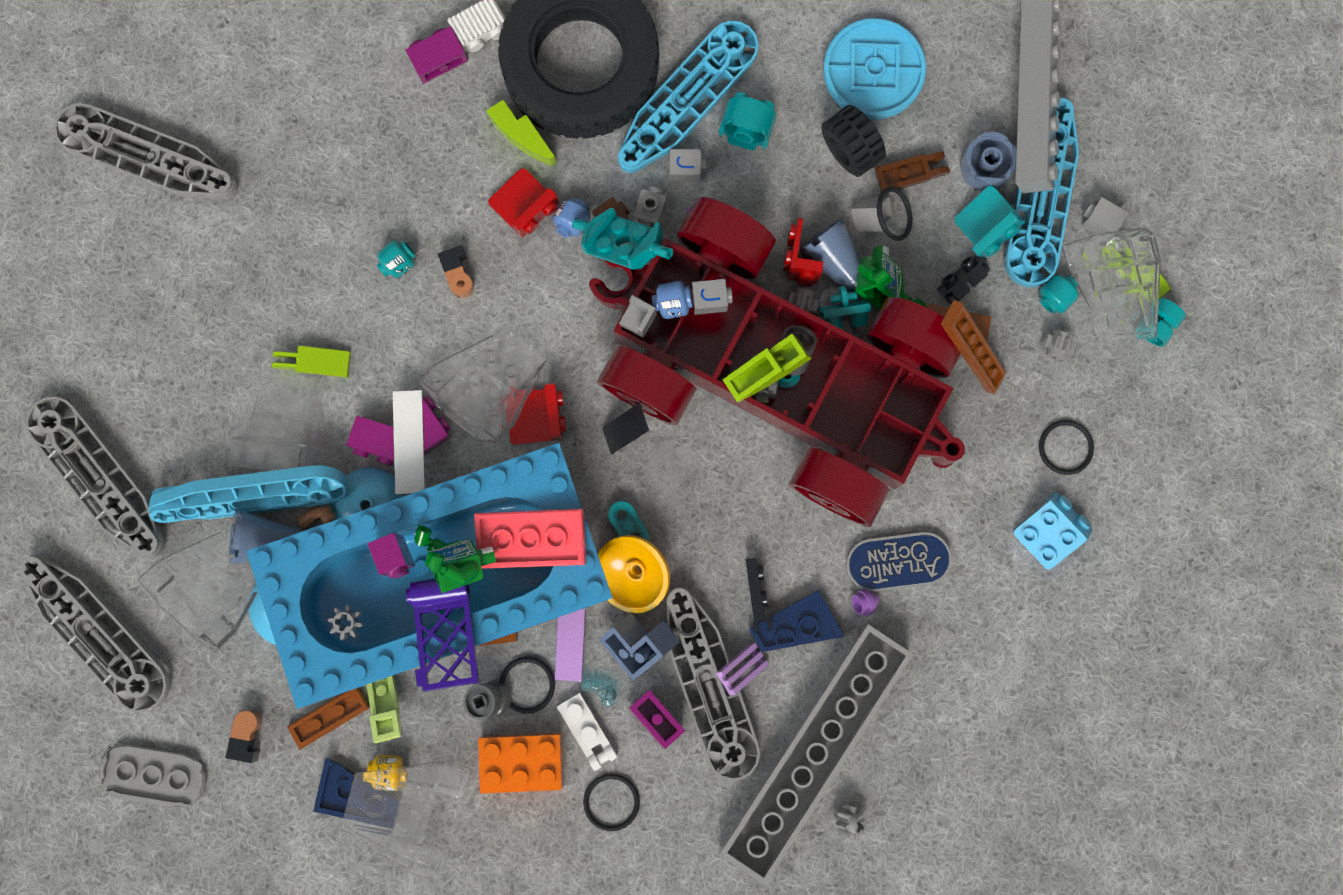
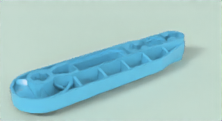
[618,20,759,174]
[1004,98,1079,287]
[149,465,347,523]

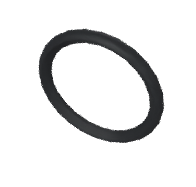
[877,186,913,241]
[1039,420,1094,475]
[499,657,555,714]
[583,774,640,831]

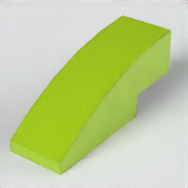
[486,100,556,166]
[723,334,812,403]

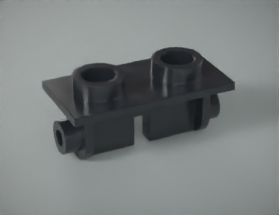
[936,256,990,304]

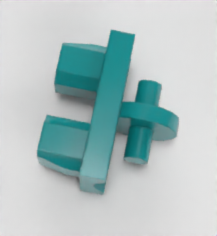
[819,286,871,329]

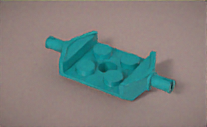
[572,208,673,269]

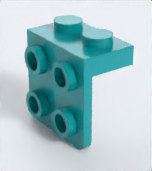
[954,186,1025,258]

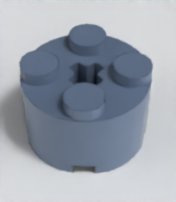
[960,132,1017,191]

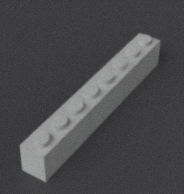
[1016,0,1063,193]

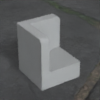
[850,196,895,232]
[619,295,657,338]

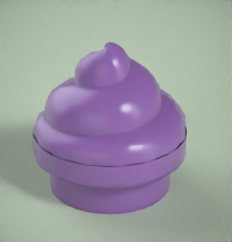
[851,589,880,616]

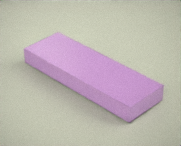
[555,608,585,681]

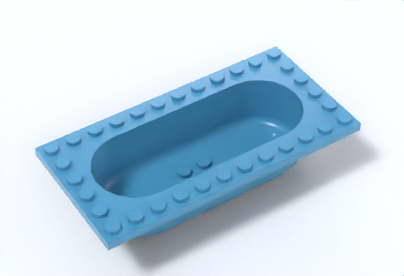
[246,443,613,709]

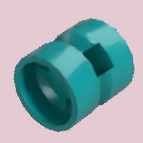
[1136,297,1186,347]

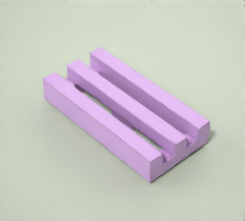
[716,643,769,696]

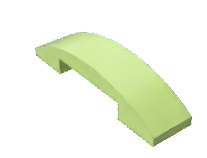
[367,675,401,743]

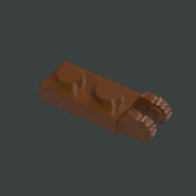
[874,151,950,192]

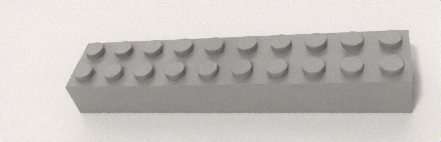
[719,624,914,886]

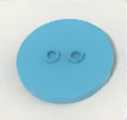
[823,18,926,120]

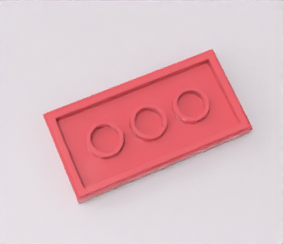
[474,508,587,568]

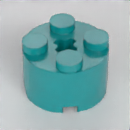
[718,92,777,150]

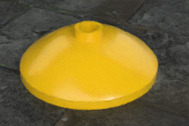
[598,535,670,613]

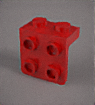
[488,168,559,239]
[783,217,823,287]
[506,384,567,445]

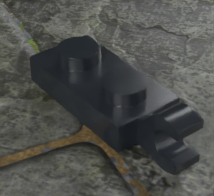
[745,558,773,633]

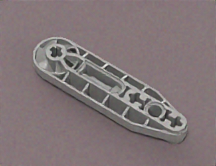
[54,103,238,200]
[26,396,165,558]
[19,555,171,713]
[666,587,760,781]

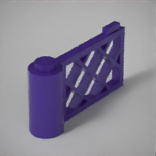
[406,578,480,692]

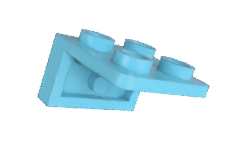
[1014,492,1092,569]

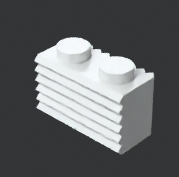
[447,0,505,53]

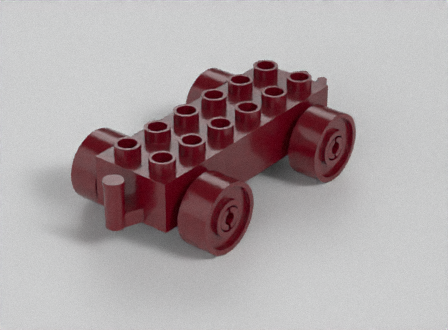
[589,197,965,527]

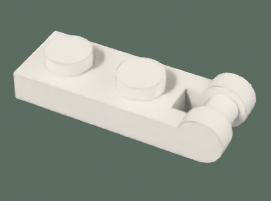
[557,692,618,771]

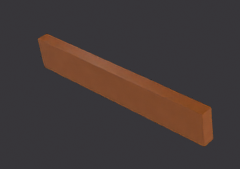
[941,300,1006,394]

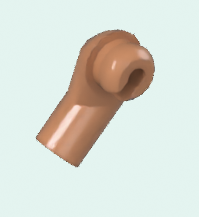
[297,506,335,529]

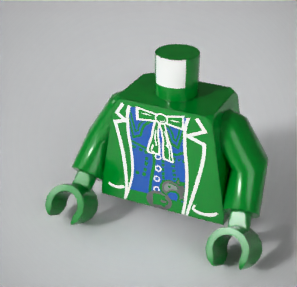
[856,246,928,310]
[414,525,496,593]

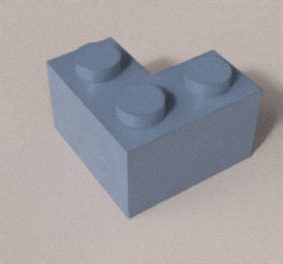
[599,613,680,681]

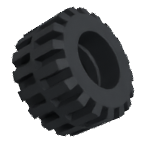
[821,105,886,177]

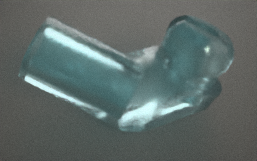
[582,678,617,707]

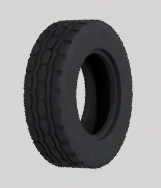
[498,0,659,139]

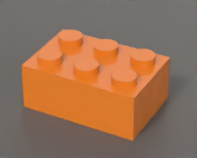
[478,732,564,794]

